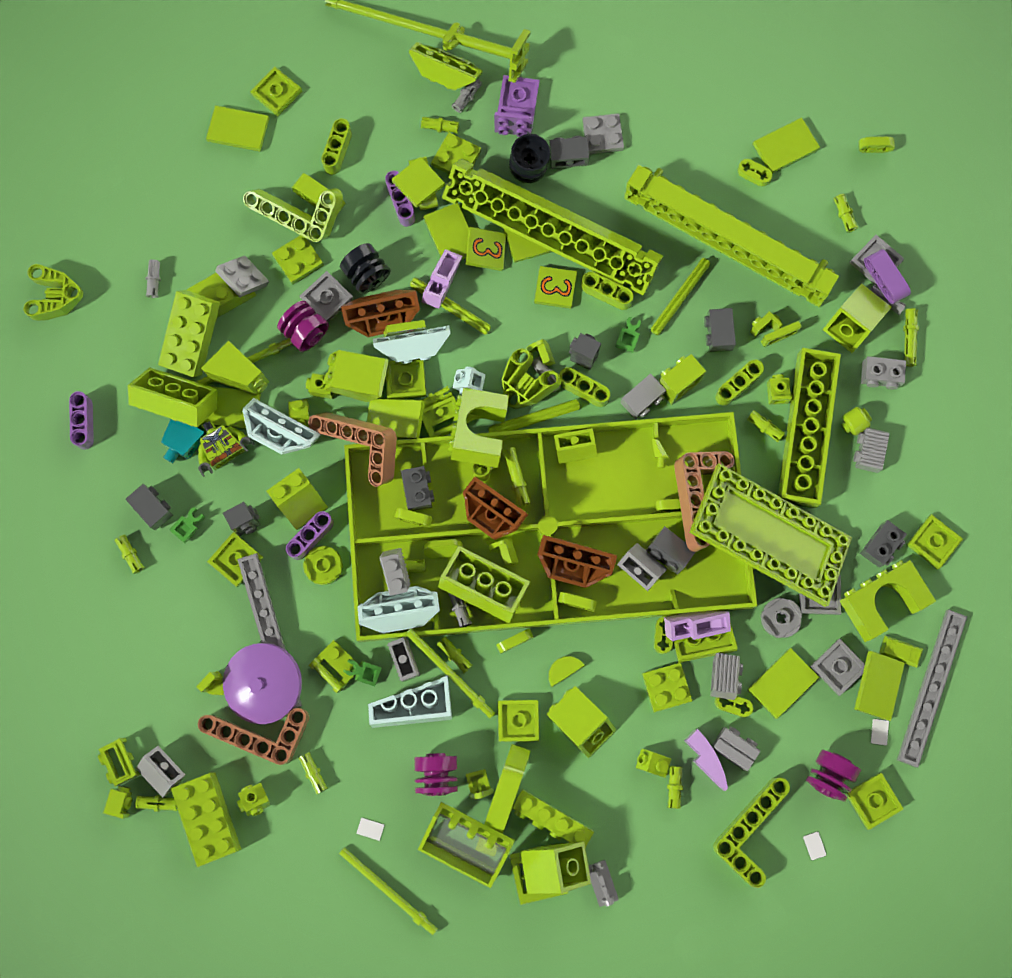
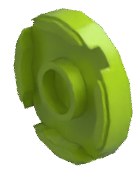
[303,546,343,585]

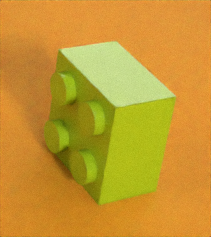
[659,354,706,405]

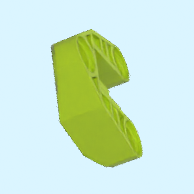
[23,264,83,321]
[502,348,562,409]

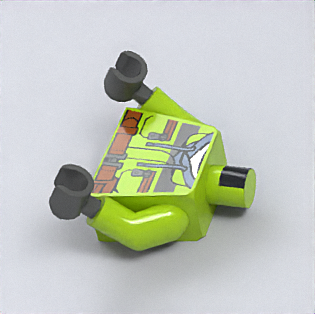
[198,421,255,477]

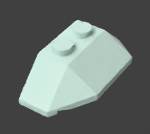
[373,325,451,364]
[243,398,320,455]
[358,586,440,633]

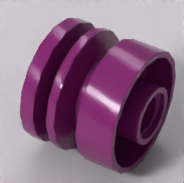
[277,300,329,352]
[806,749,861,802]
[414,753,458,796]

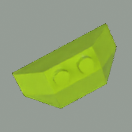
[409,42,483,90]
[187,273,257,318]

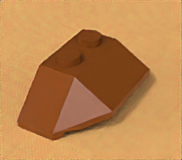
[341,290,420,337]
[463,477,529,540]
[537,535,617,588]

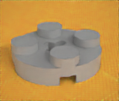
[760,598,802,638]

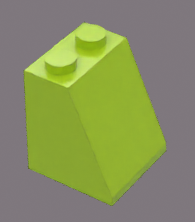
[823,283,891,353]
[201,341,269,395]
[324,350,389,402]
[266,468,329,530]
[547,686,616,759]
[521,841,591,894]

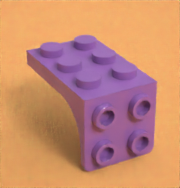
[494,75,540,137]

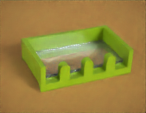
[417,802,515,888]

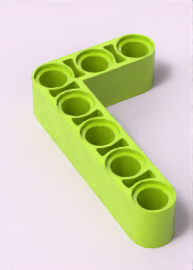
[243,188,343,242]
[475,744,531,857]
[713,777,790,888]

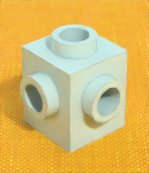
[453,367,486,395]

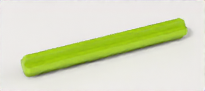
[651,258,710,335]
[410,277,491,335]
[488,399,580,433]

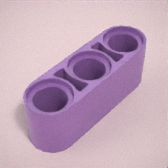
[385,171,415,227]
[864,249,911,304]
[69,391,94,450]
[286,511,334,560]

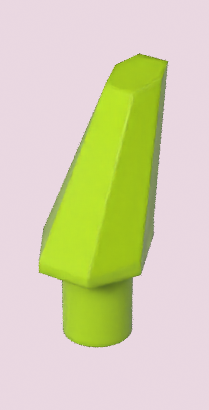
[652,439,669,468]

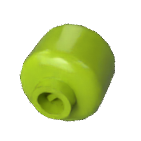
[841,407,872,436]

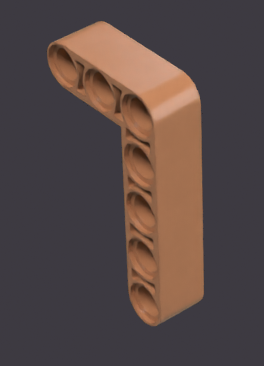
[308,412,397,487]
[674,451,734,552]
[198,708,309,765]

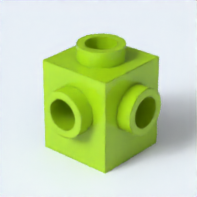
[237,783,270,816]

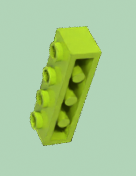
[512,789,594,848]

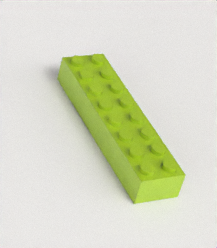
[778,348,841,508]

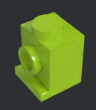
[306,373,334,399]
[767,374,792,405]
[103,786,132,819]

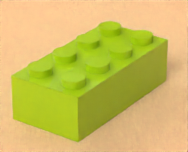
[158,290,221,377]
[128,367,218,427]
[438,546,530,624]
[171,772,242,867]

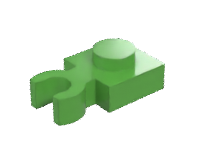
[615,317,641,353]
[169,507,205,543]
[343,659,382,687]

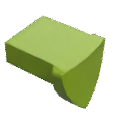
[526,339,556,366]
[489,538,519,565]
[196,671,224,695]
[466,769,493,799]

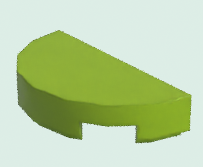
[549,656,585,687]

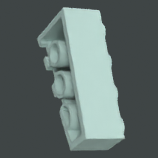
[368,676,452,728]

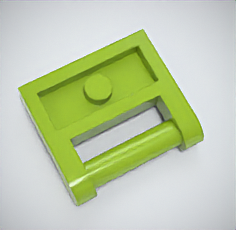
[422,396,459,438]
[309,640,360,694]

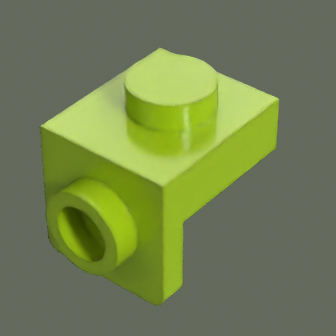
[750,311,783,337]
[288,399,310,428]
[636,749,671,778]

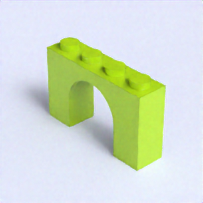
[448,387,509,468]
[839,560,936,642]

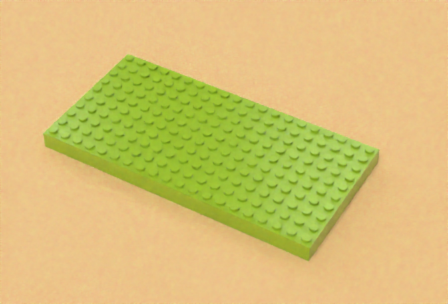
[344,412,757,642]

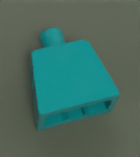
[161,419,207,464]

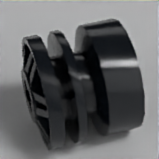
[509,134,550,183]
[340,243,391,294]

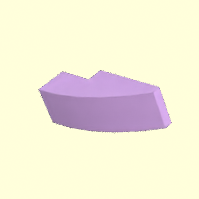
[422,249,462,309]
[664,611,731,641]
[684,729,728,791]

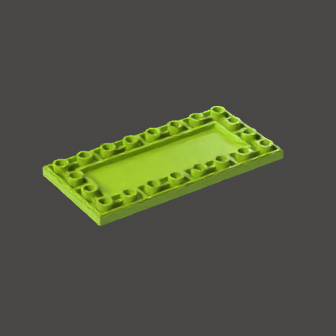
[689,463,852,607]

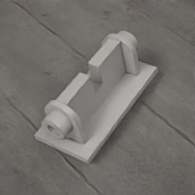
[588,860,619,907]

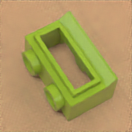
[98,738,141,786]

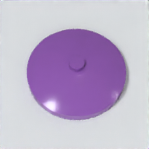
[223,643,302,724]

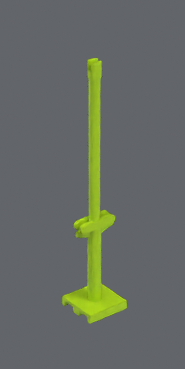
[325,0,531,83]

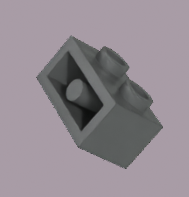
[549,136,589,169]
[704,308,736,352]
[569,333,601,370]
[401,466,435,511]
[125,484,173,531]
[223,502,260,536]
[860,520,907,568]
[646,526,695,574]

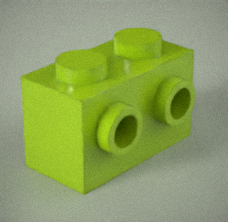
[554,428,598,464]

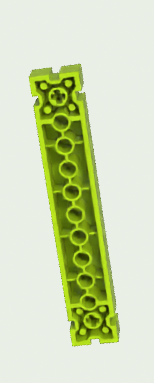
[442,159,663,295]
[624,165,839,307]

